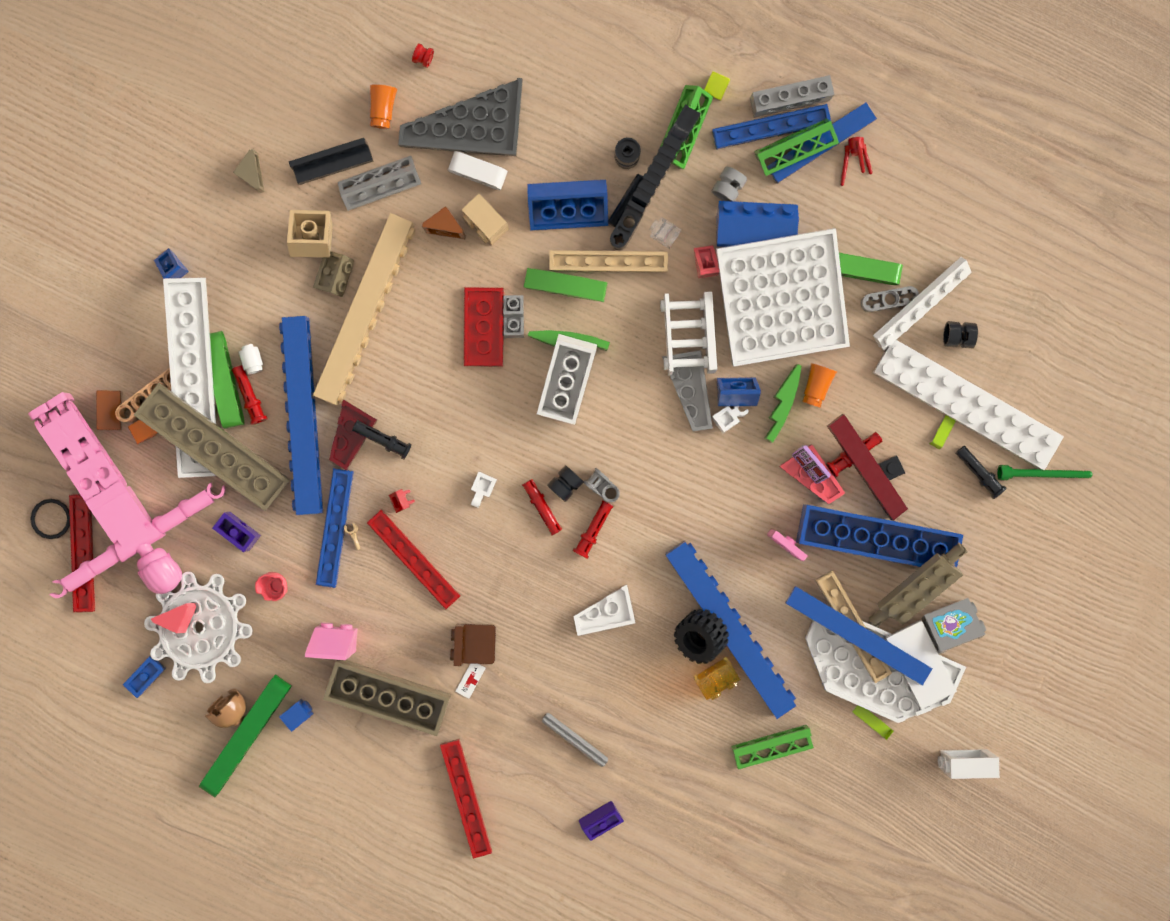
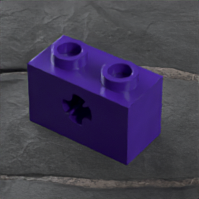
[212,512,261,552]

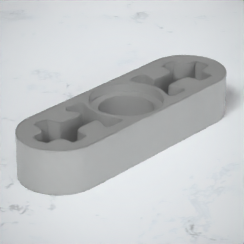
[861,286,919,312]

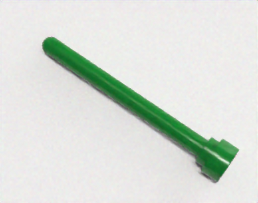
[997,465,1093,481]

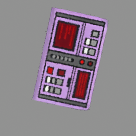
[792,445,831,484]

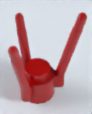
[840,137,873,186]

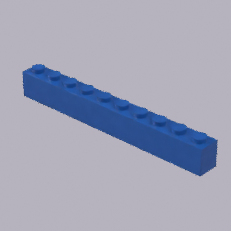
[279,316,323,515]
[665,541,796,719]

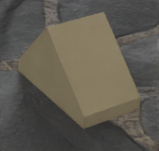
[233,149,264,193]

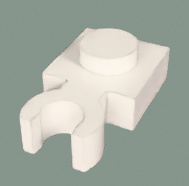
[712,406,749,434]

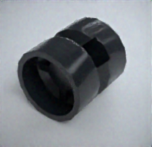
[614,137,641,169]
[943,321,978,349]
[547,465,584,502]

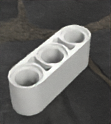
[448,151,508,190]

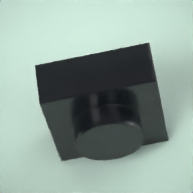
[878,455,905,481]

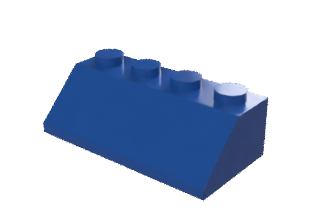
[527,179,609,230]
[716,201,799,247]

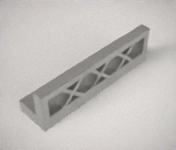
[338,156,421,211]

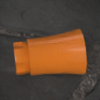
[370,84,397,129]
[802,363,837,408]

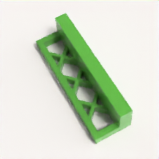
[657,85,713,169]
[754,118,839,176]
[731,725,814,770]

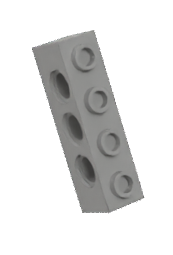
[750,75,834,118]

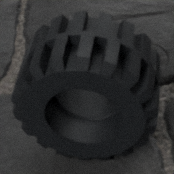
[674,609,729,664]

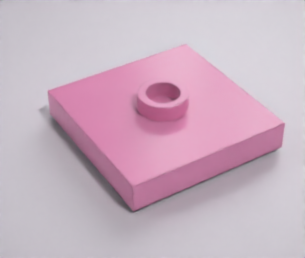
[767,529,808,561]

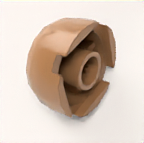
[205,689,246,728]

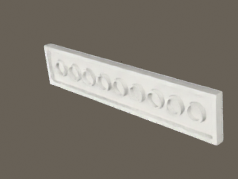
[163,277,216,478]
[873,339,1064,470]

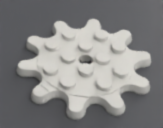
[144,572,253,683]

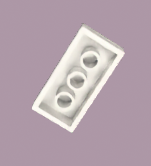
[537,334,597,425]

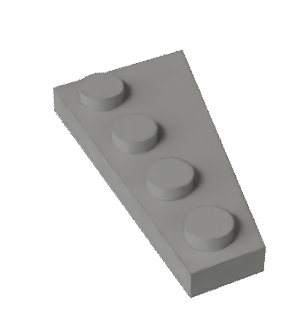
[662,350,713,431]

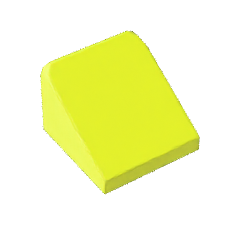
[704,71,730,101]

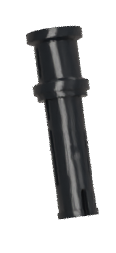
[352,419,412,460]
[955,445,1007,499]

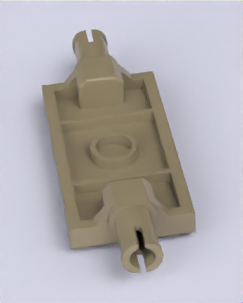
[869,543,968,627]

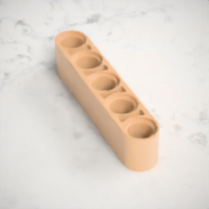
[115,368,172,423]

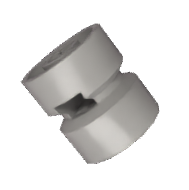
[711,166,747,201]

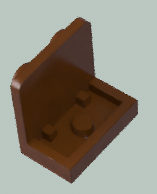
[450,623,496,666]

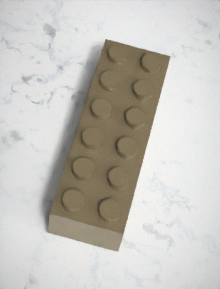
[323,660,452,736]

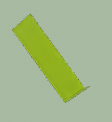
[929,415,956,449]
[852,705,894,740]

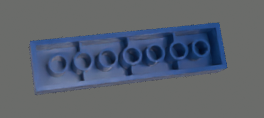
[796,504,963,567]

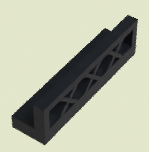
[288,138,374,185]

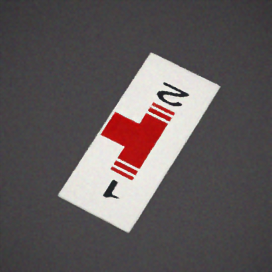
[455,664,485,699]

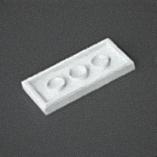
[885,620,957,709]

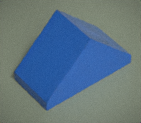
[154,248,189,278]

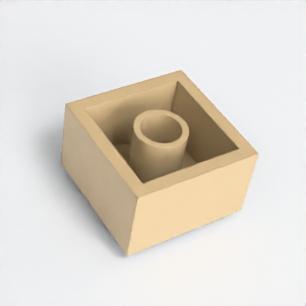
[462,194,509,245]
[287,210,333,258]

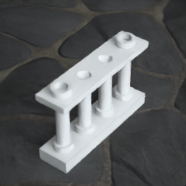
[660,292,717,376]

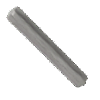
[542,713,608,767]

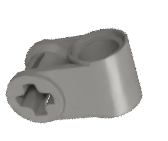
[584,468,620,502]

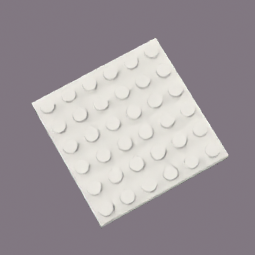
[716,228,850,367]

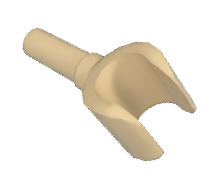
[344,523,360,550]

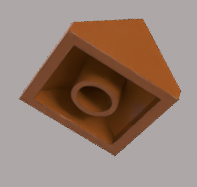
[422,206,466,240]

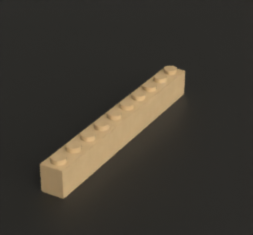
[313,213,416,405]

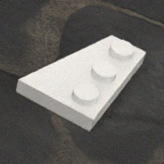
[573,585,635,636]

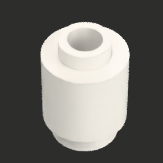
[238,344,263,375]

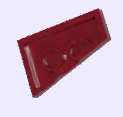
[329,399,377,470]

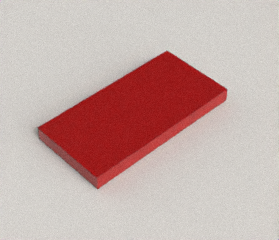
[464,287,504,367]

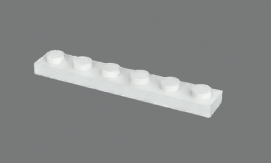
[873,257,971,350]

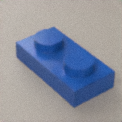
[123,656,166,698]

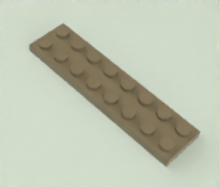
[134,383,290,511]

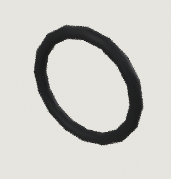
[30,499,70,539]

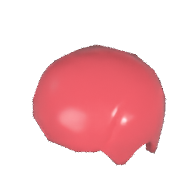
[255,572,288,601]

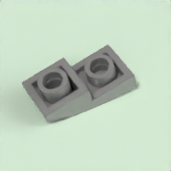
[504,295,524,338]

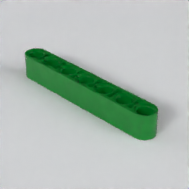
[199,674,292,798]

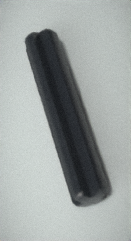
[608,174,643,227]

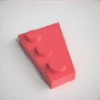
[779,444,845,504]

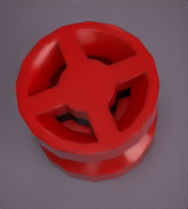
[412,43,434,68]

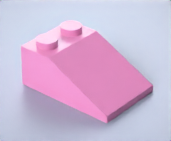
[305,622,358,660]

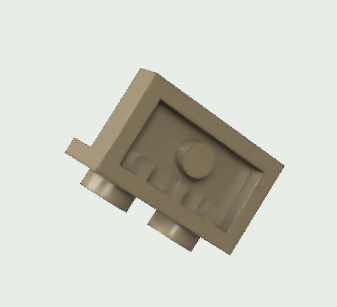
[313,252,354,297]

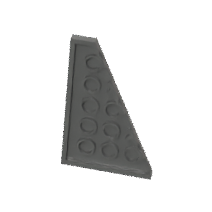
[398,78,523,157]

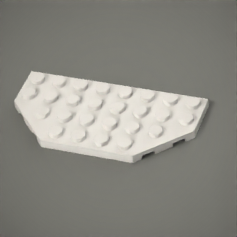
[805,606,966,723]

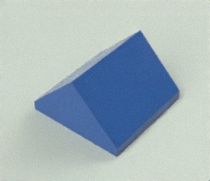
[717,377,761,406]

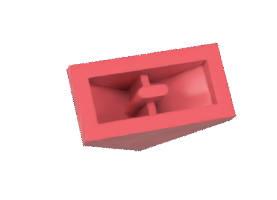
[694,245,719,279]
[151,603,196,633]

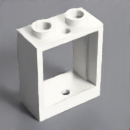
[938,749,1000,779]

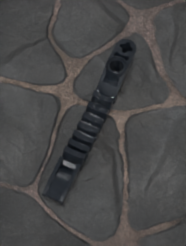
[610,104,701,250]

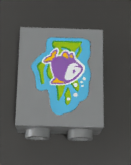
[921,598,986,654]

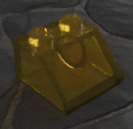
[693,657,741,700]

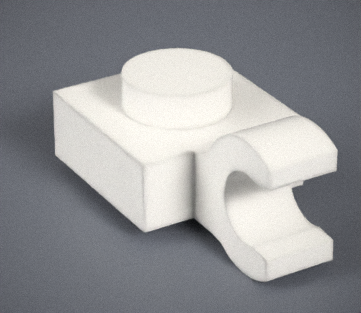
[471,472,497,508]

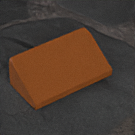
[96,390,121,430]

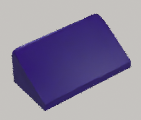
[579,801,624,841]

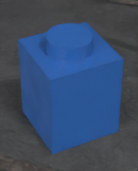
[279,698,314,732]

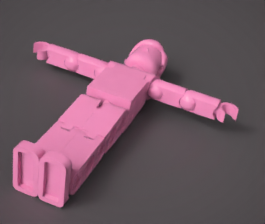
[28,392,226,598]

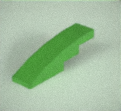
[524,268,608,302]
[528,330,610,351]
[764,364,802,443]

